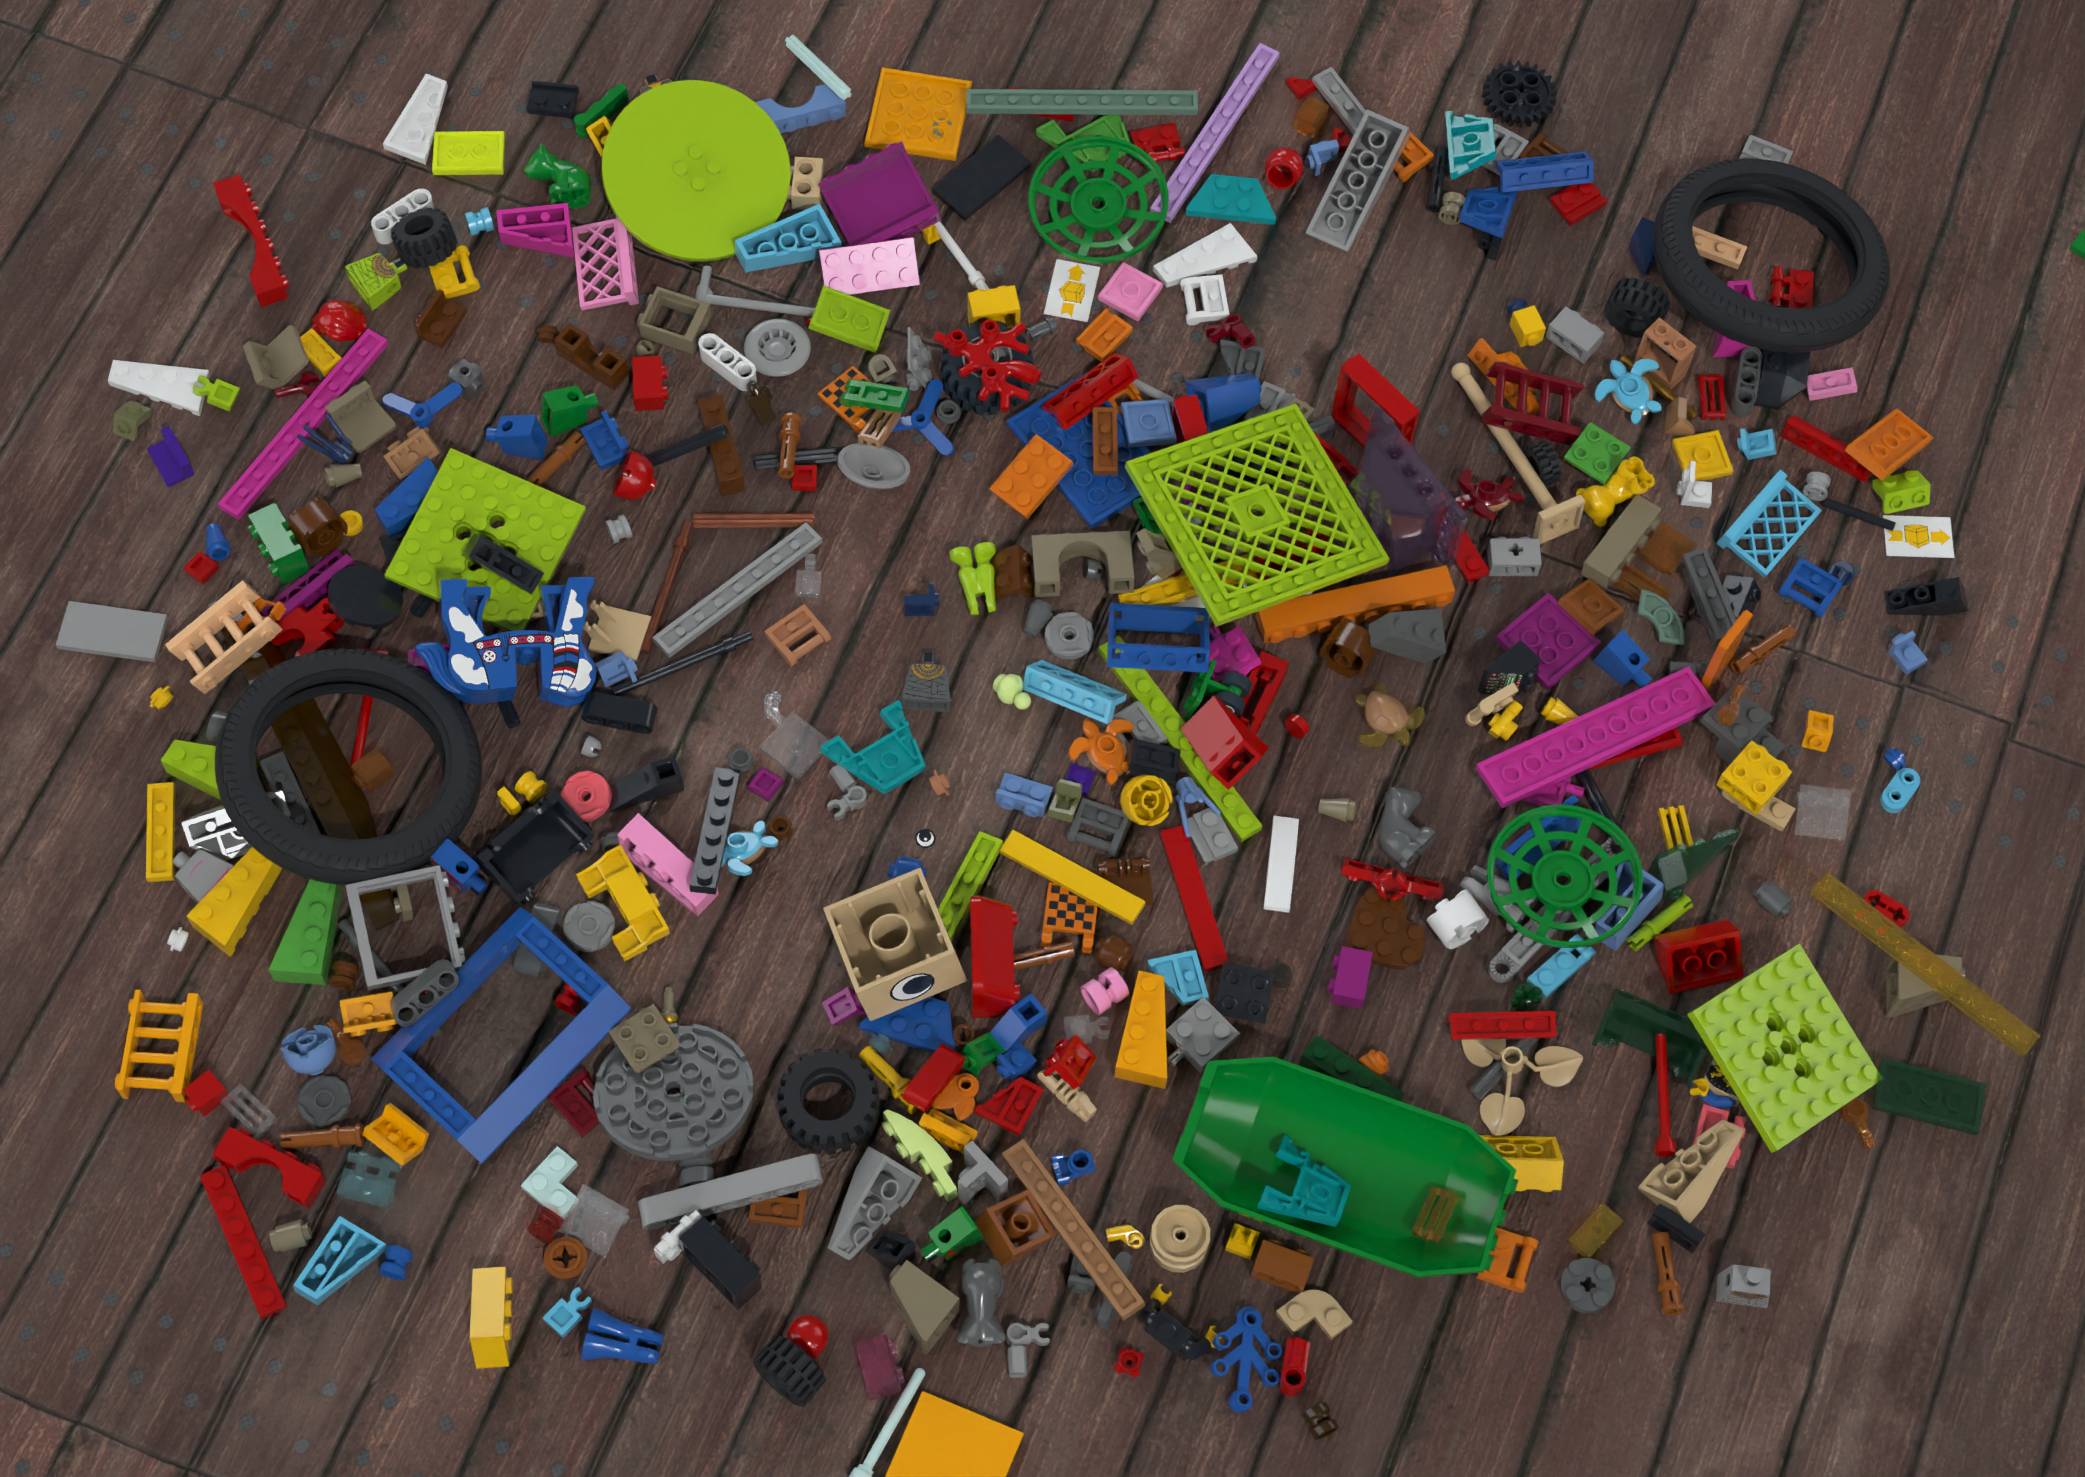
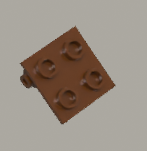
[1097,856,1154,905]

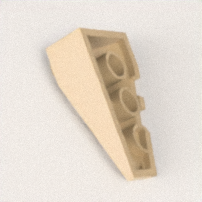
[1638,1119,1744,1223]

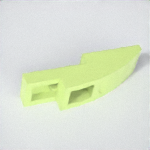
[882,1110,957,1202]

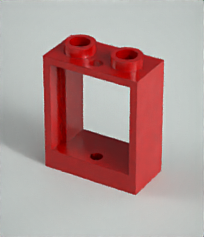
[1172,395,1209,473]

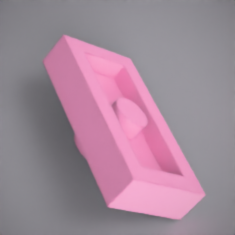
[1806,367,1857,401]

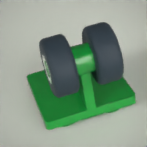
[1183,659,1252,720]

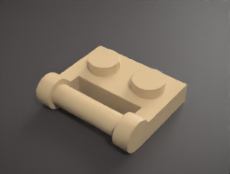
[1465,682,1519,727]

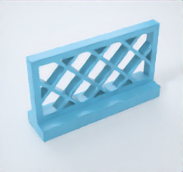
[1717,470,1822,578]

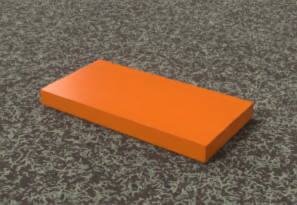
[1845,408,1933,481]
[1700,610,1753,692]

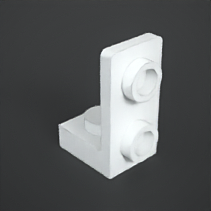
[1677,461,1712,508]

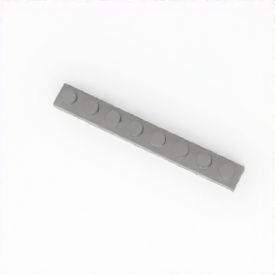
[653,522,822,658]

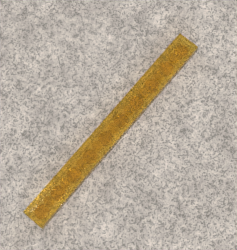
[1810,872,2040,1058]

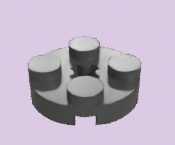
[1559,1258,1615,1313]

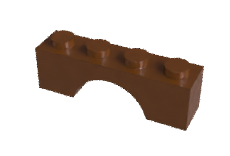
[698,395,745,496]

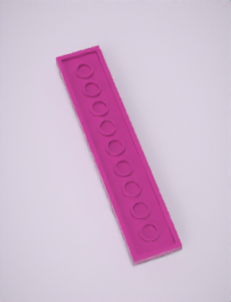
[1476,666,1715,808]

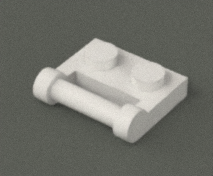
[1180,274,1229,325]

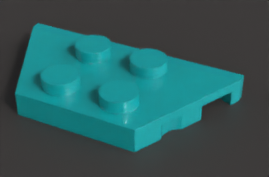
[1445,111,1496,180]
[1186,174,1276,225]

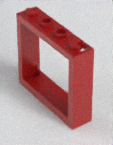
[1331,353,1420,474]

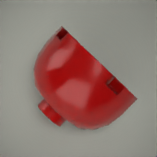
[613,451,657,501]

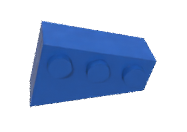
[375,457,438,537]

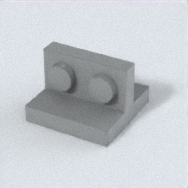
[958,1141,1008,1204]

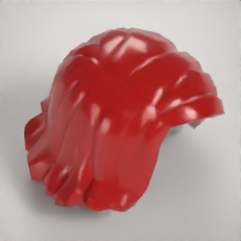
[312,300,367,341]

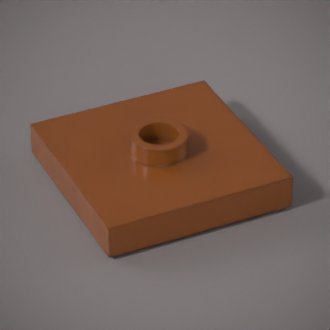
[1557,578,1625,636]

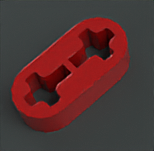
[1861,890,1910,929]

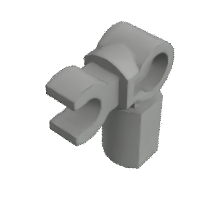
[827,765,867,821]
[1005,1323,1050,1378]

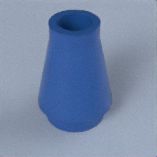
[206,523,231,561]

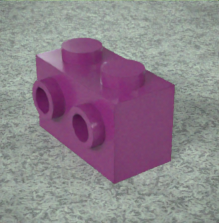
[1328,946,1373,1009]

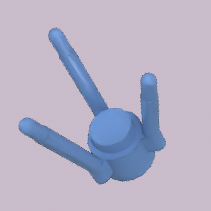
[1175,777,1221,837]

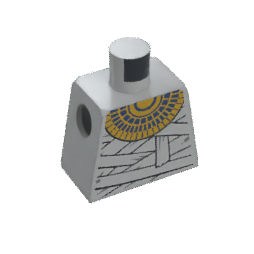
[1716,1264,1771,1308]

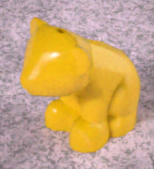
[1576,456,1655,527]

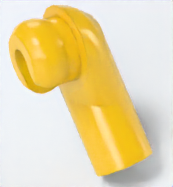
[1105,1224,1144,1249]

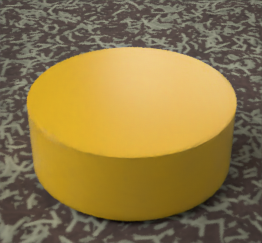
[340,510,363,536]

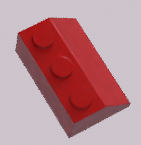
[1655,919,1743,994]

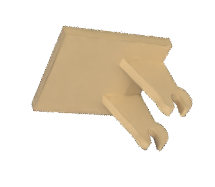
[583,600,651,662]

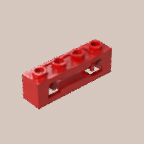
[1237,651,1289,735]

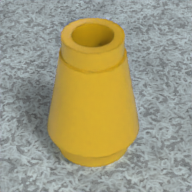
[1541,697,1579,725]

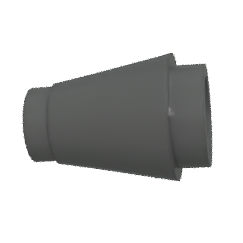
[1023,599,1053,638]

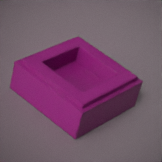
[748,767,783,802]

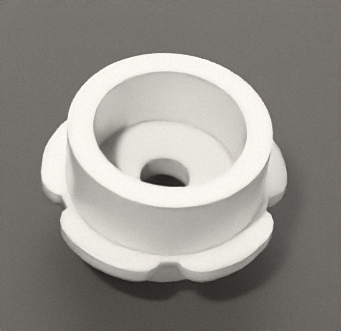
[167,927,189,952]

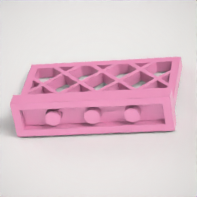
[572,217,639,311]

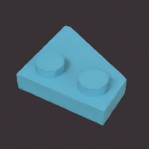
[1147,950,1209,1006]

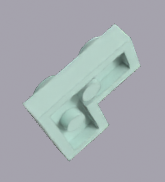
[521,1146,580,1222]

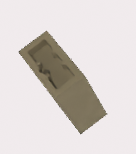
[637,286,712,354]

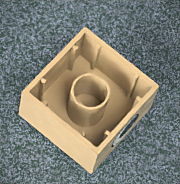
[823,868,967,1021]

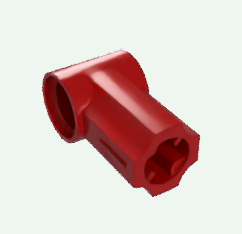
[1279,1337,1310,1397]

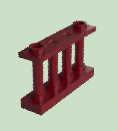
[1481,362,1584,446]

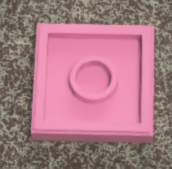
[1098,262,1163,321]

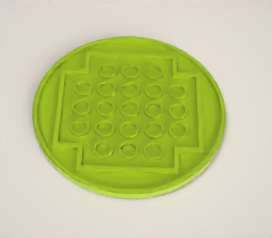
[602,80,791,262]

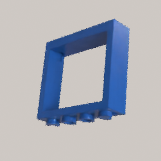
[1107,603,1210,673]

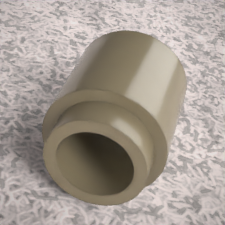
[269,1219,312,1253]

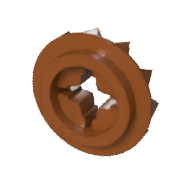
[544,1237,588,1280]

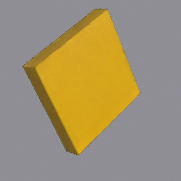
[1671,430,1734,481]

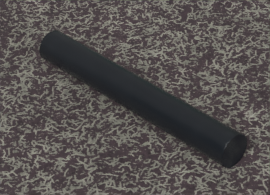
[1823,498,1896,532]

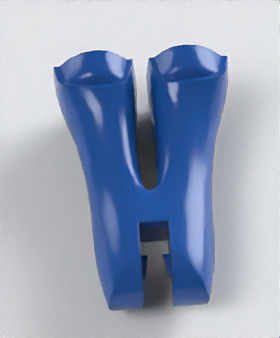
[581,1308,664,1364]

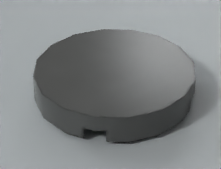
[298,1075,352,1128]

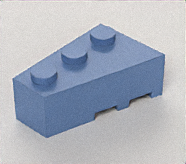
[1595,860,1664,952]

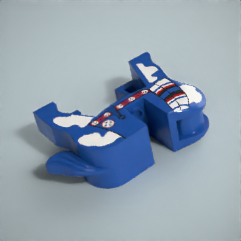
[415,577,596,707]

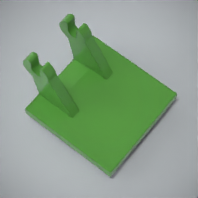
[1563,422,1631,484]

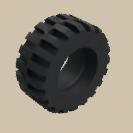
[777,1048,880,1155]

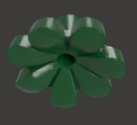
[1510,983,1543,1012]

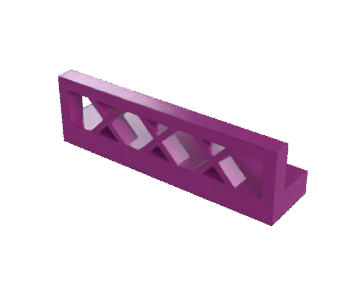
[260,549,355,623]

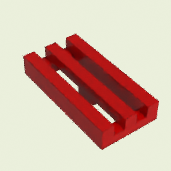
[1697,375,1726,421]

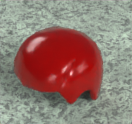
[786,1315,829,1359]

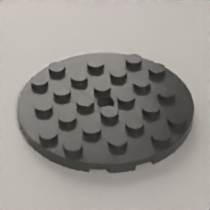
[593,1023,754,1161]

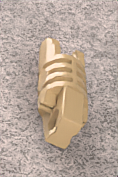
[1037,1070,1097,1122]

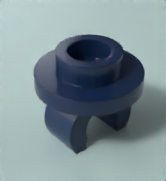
[1828,561,1855,586]

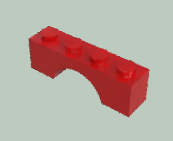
[212,1127,326,1209]

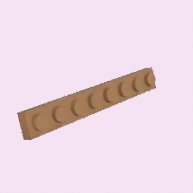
[1001,1139,1145,1321]

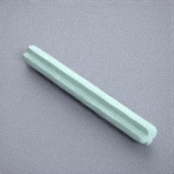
[785,35,852,100]

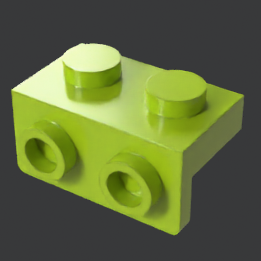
[1872,470,1930,514]

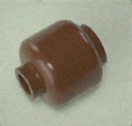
[1094,935,1135,972]

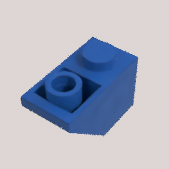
[990,994,1047,1053]

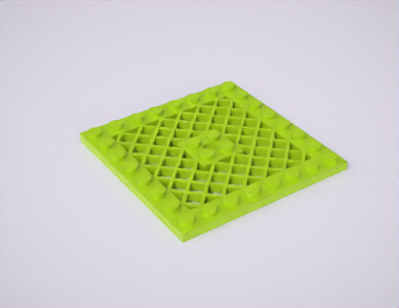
[1125,404,1390,627]

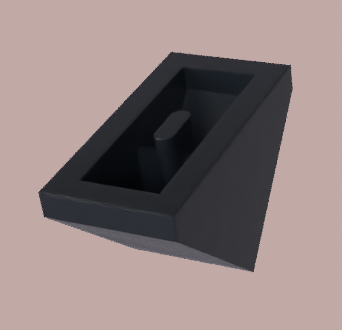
[866,1230,916,1271]

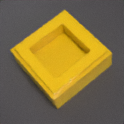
[497,787,522,819]

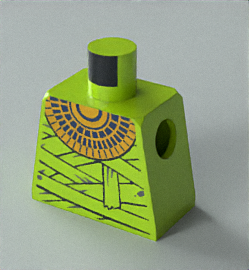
[345,253,407,311]

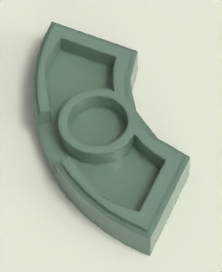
[1637,590,1684,647]

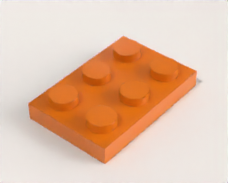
[989,434,1074,519]

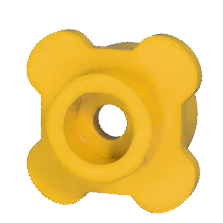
[150,686,174,710]

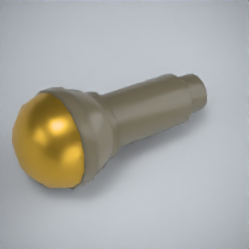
[661,987,678,1023]

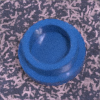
[1883,747,1906,771]

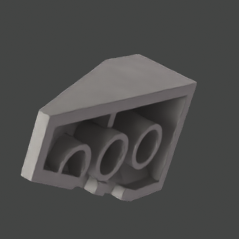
[828,1146,922,1261]

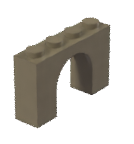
[1031,531,1134,597]

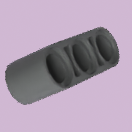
[1730,347,1763,417]
[513,902,562,978]
[390,959,459,1026]

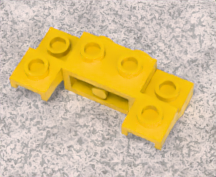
[576,845,670,962]

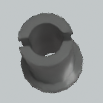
[1026,317,1058,342]
[1668,660,1701,678]

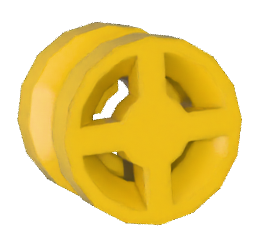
[515,771,547,803]

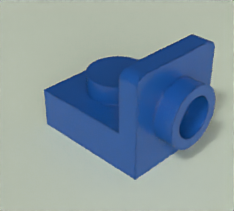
[996,1042,1037,1082]

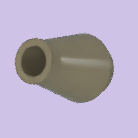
[324,463,362,488]
[1319,798,1357,823]

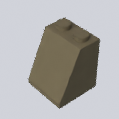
[1885,950,1965,1018]
[889,1260,959,1356]

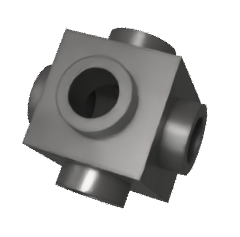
[448,359,485,402]

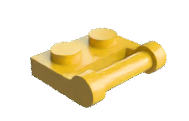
[429,245,480,299]

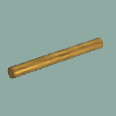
[1620,354,1698,420]

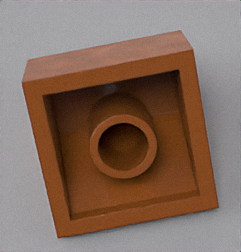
[975,1189,1056,1267]

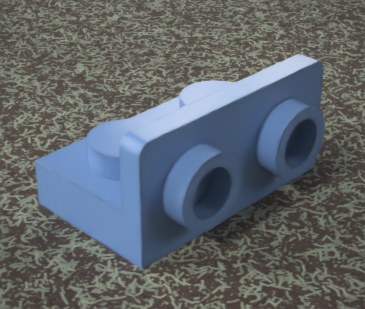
[995,773,1053,818]

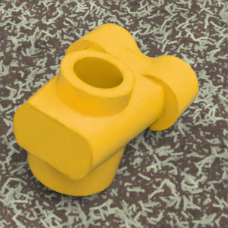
[1488,700,1523,742]

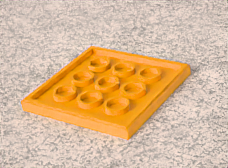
[865,67,972,161]
[885,1391,1024,1477]

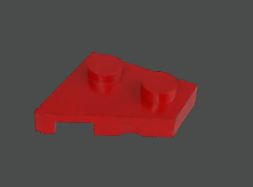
[974,1077,1044,1136]

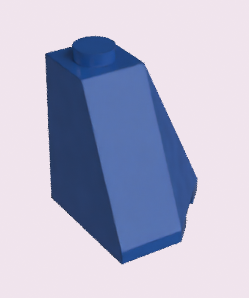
[1185,374,1262,433]

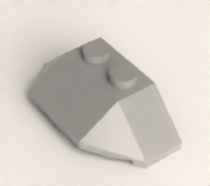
[181,790,290,861]

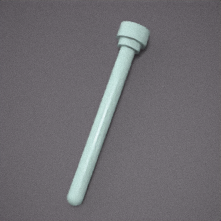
[849,1368,925,1477]

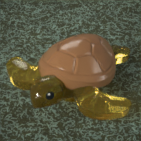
[1355,684,1425,748]

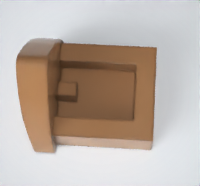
[1665,397,1695,437]

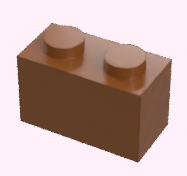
[1251,1240,1314,1294]

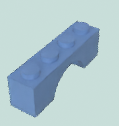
[755,84,846,133]

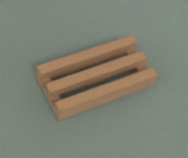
[858,409,901,448]

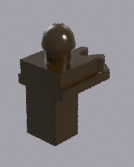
[747,382,776,425]

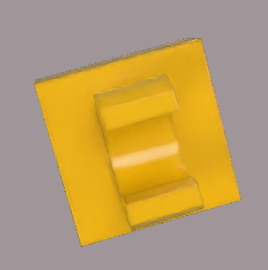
[1225,1223,1260,1260]

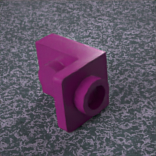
[822,987,866,1026]

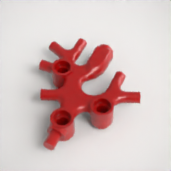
[934,319,1042,412]

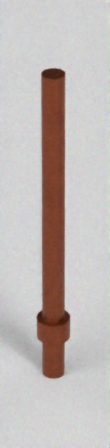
[641,521,693,654]

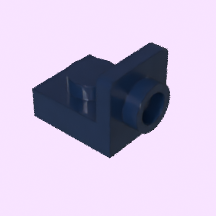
[904,583,939,616]

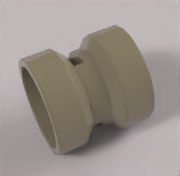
[1439,192,1466,225]

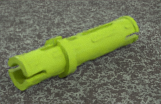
[1626,894,1693,951]

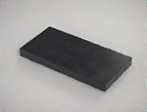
[932,135,1031,221]

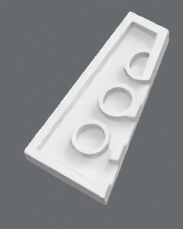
[383,74,448,165]
[1153,223,1257,288]
[108,360,210,416]

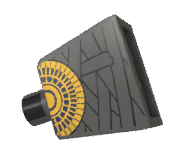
[902,653,950,712]

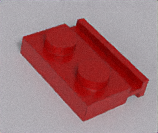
[1549,183,1608,226]

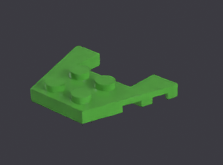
[1036,89,1130,173]

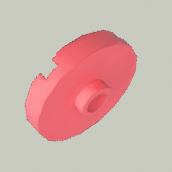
[561,771,612,822]

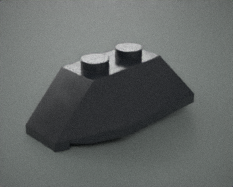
[1754,349,1811,410]

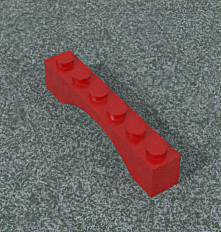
[213,174,290,307]

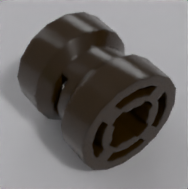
[1302,1402,1339,1440]

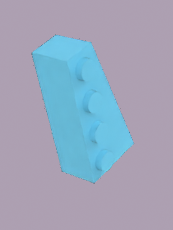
[735,204,841,273]

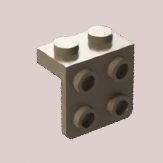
[243,325,308,389]
[325,381,396,453]
[608,1004,680,1073]

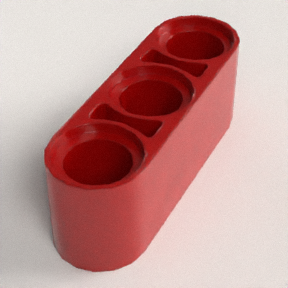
[902,1043,966,1113]

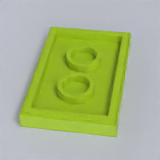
[808,285,891,353]

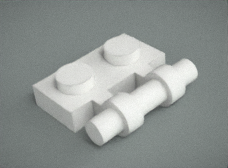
[654,1210,702,1264]

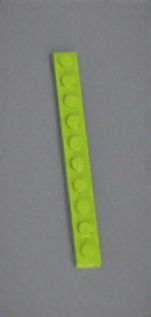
[1098,635,1262,842]

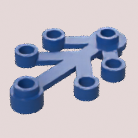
[1210,1307,1282,1413]

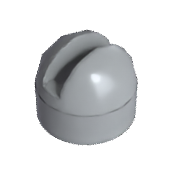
[581,735,602,758]

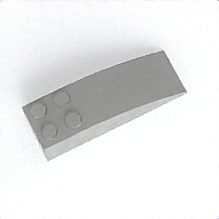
[1305,109,1410,253]

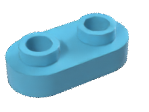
[1880,768,1920,813]

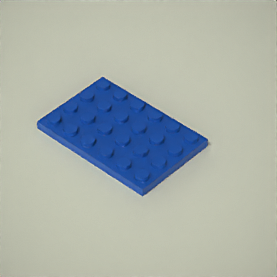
[1007,373,1170,530]

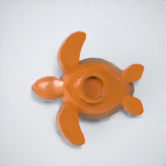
[1068,719,1134,786]

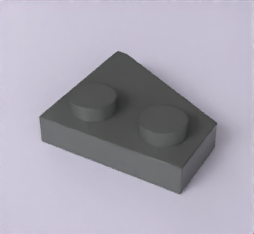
[1220,339,1266,380]

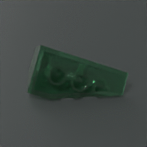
[1647,827,1742,901]

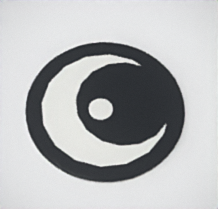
[915,829,936,848]

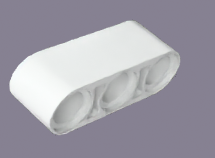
[371,189,434,244]
[698,333,757,391]

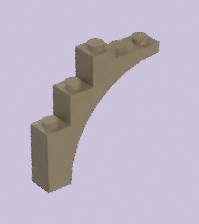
[1136,509,1276,579]

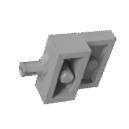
[1166,997,1240,1073]

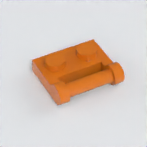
[1393,131,1434,182]
[1477,1227,1539,1293]

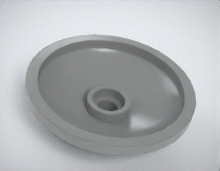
[838,443,910,490]

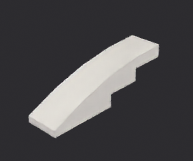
[1264,816,1299,913]

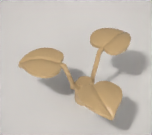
[1462,1039,1583,1136]

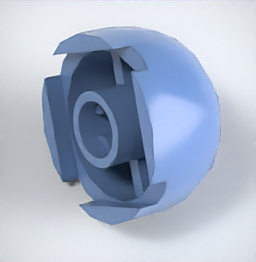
[281,1025,336,1075]

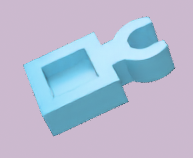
[543,1287,592,1338]

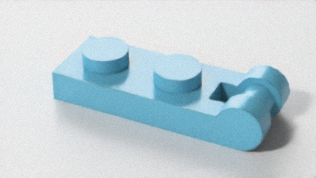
[1526,934,1596,1000]

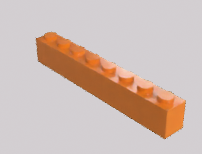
[1255,565,1455,643]

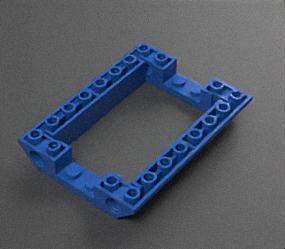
[371,907,632,1164]

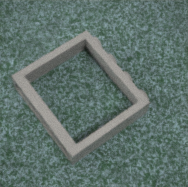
[346,865,466,991]

